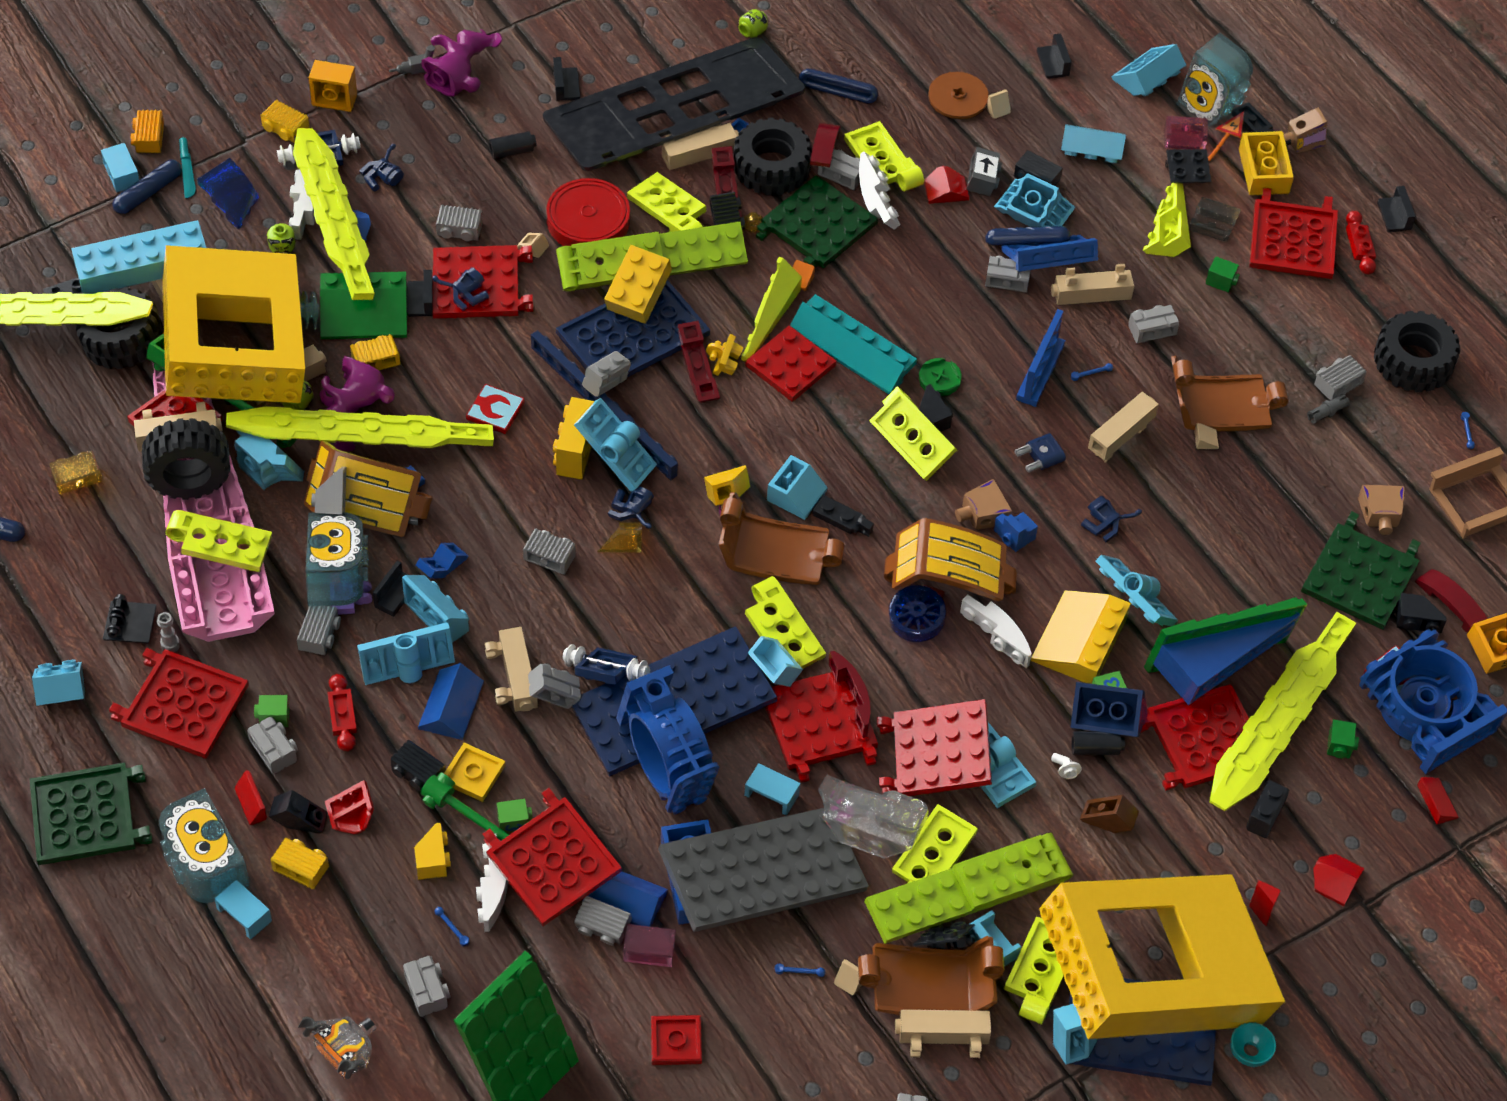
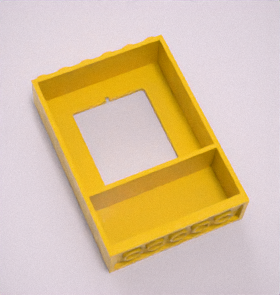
[162,245,305,403]
[1039,874,1285,1039]

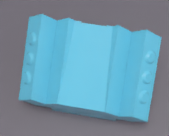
[994,173,1076,227]
[234,430,304,490]

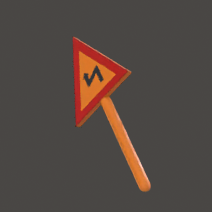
[1208,112,1244,162]

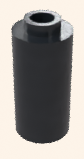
[489,131,537,159]
[1071,732,1125,755]

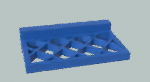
[1002,235,1098,272]
[1016,309,1066,407]

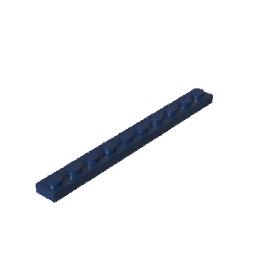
[531,330,678,481]

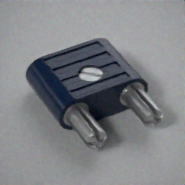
[1015,433,1066,473]

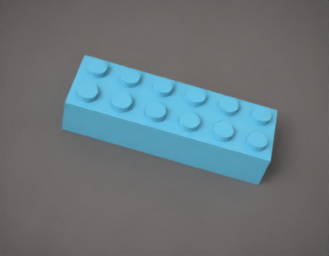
[71,220,206,294]

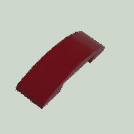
[810,123,841,168]
[711,146,742,217]
[677,320,720,403]
[1415,569,1488,633]
[829,651,871,738]

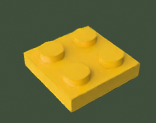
[444,742,506,802]

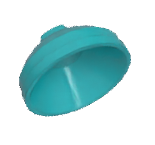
[1230,1022,1276,1067]

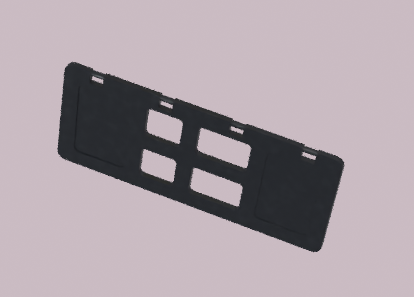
[543,37,805,171]

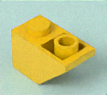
[704,466,750,506]
[414,823,451,880]

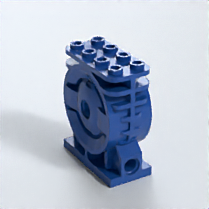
[1359,629,1507,774]
[616,665,719,814]

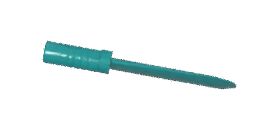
[179,137,196,198]

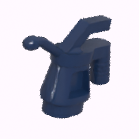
[359,143,404,192]
[432,267,489,311]
[608,487,654,529]
[1081,496,1142,542]

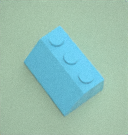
[1111,44,1186,96]
[1061,124,1126,163]
[402,575,469,643]

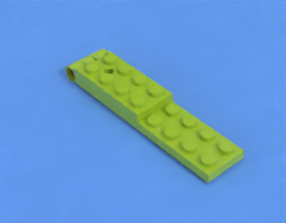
[556,222,748,291]
[864,833,1073,944]

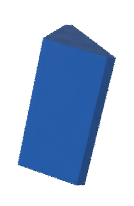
[418,663,484,740]
[582,872,668,931]

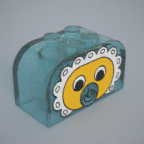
[1176,32,1253,126]
[306,512,369,606]
[159,788,250,903]

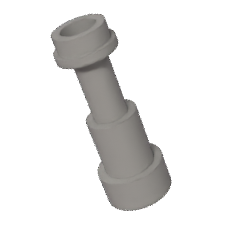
[157,612,180,652]

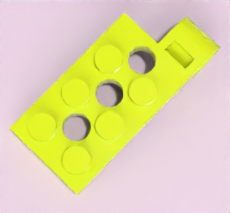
[844,121,924,192]
[627,172,706,232]
[165,510,272,572]
[745,576,826,669]
[892,804,978,883]
[1004,916,1064,1025]

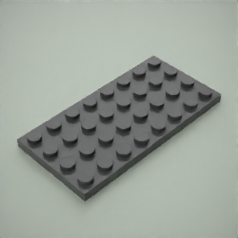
[658,806,869,932]

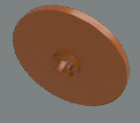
[928,72,988,119]

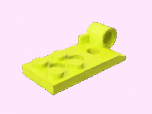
[869,386,957,481]

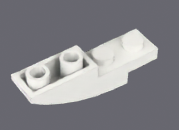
[859,151,901,229]
[289,169,315,240]
[960,594,1032,668]
[476,834,508,932]

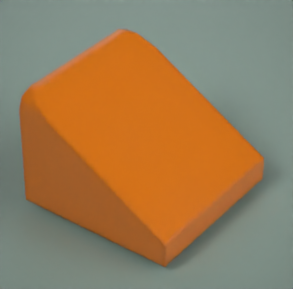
[793,260,815,291]

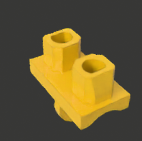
[706,334,744,376]

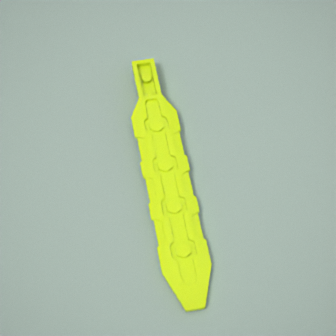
[293,128,375,300]
[0,292,153,326]
[226,406,494,448]
[1209,612,1356,811]

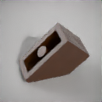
[1080,795,1139,833]

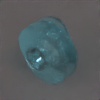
[300,291,319,330]

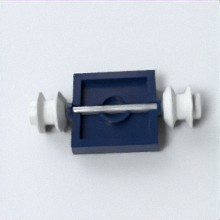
[277,130,361,166]
[563,644,650,685]

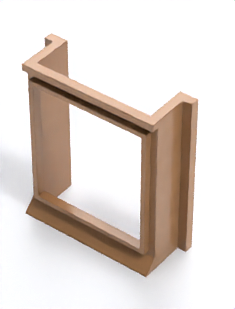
[1429,447,1507,539]

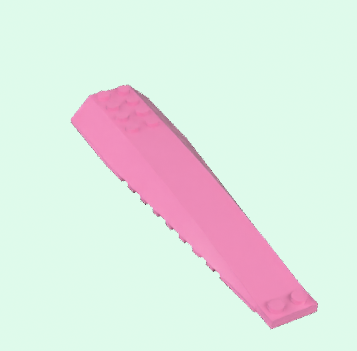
[152,362,275,642]

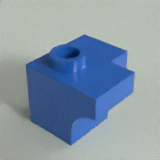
[994,512,1038,552]

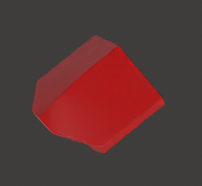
[924,166,969,204]
[325,780,374,834]
[1313,854,1364,906]

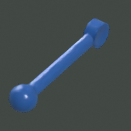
[1071,363,1113,381]
[1460,412,1475,449]
[435,907,469,947]
[775,963,826,977]

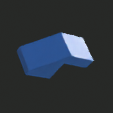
[416,543,469,578]

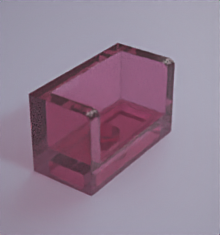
[1164,116,1208,149]
[623,924,676,967]

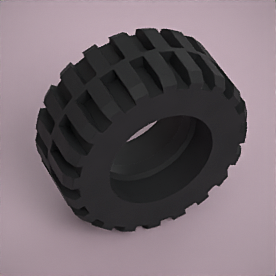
[734,118,812,196]
[76,288,164,369]
[1374,311,1461,392]
[142,418,230,500]

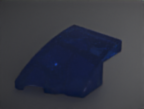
[197,158,259,229]

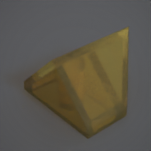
[597,522,642,553]

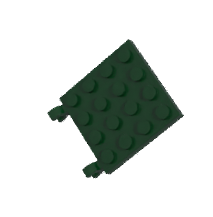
[756,175,878,269]
[1301,511,1421,630]
[29,762,153,866]

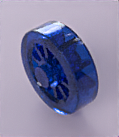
[889,585,946,642]

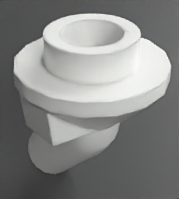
[1051,753,1082,779]

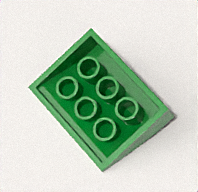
[320,271,407,339]

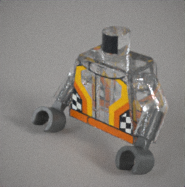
[298,1016,376,1079]

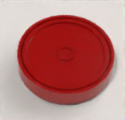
[546,178,630,246]

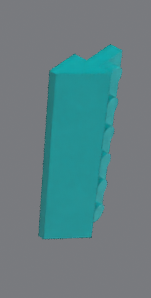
[790,294,917,394]

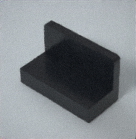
[1036,34,1072,79]
[553,57,580,101]
[1377,186,1416,232]
[407,270,433,317]
[373,560,408,617]

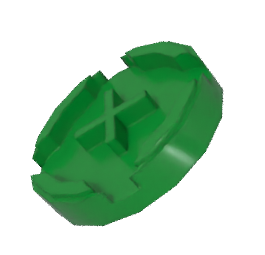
[918,358,962,396]

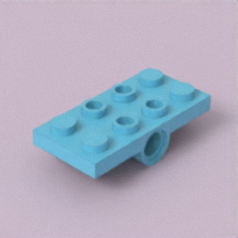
[574,398,657,492]
[1096,555,1178,626]
[357,622,455,685]
[980,722,1036,808]

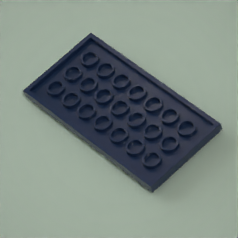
[571,626,777,777]

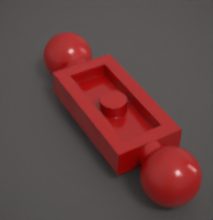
[1346,211,1376,275]
[327,674,357,751]

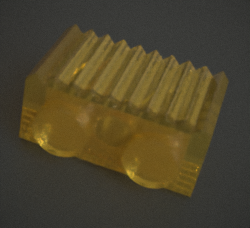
[49,450,103,495]

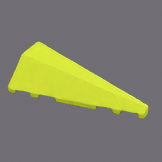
[1143,183,1191,257]
[741,257,802,362]

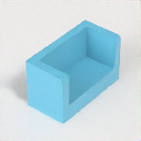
[101,143,139,193]
[748,636,803,687]
[745,763,800,816]
[215,880,272,939]
[970,910,1021,966]

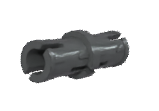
[1307,394,1350,424]

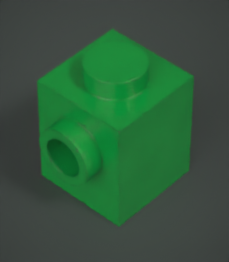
[1205,256,1240,293]
[1327,719,1359,759]

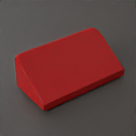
[235,770,267,825]
[1417,777,1459,824]
[1249,880,1281,926]

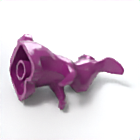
[421,29,502,96]
[319,356,395,452]

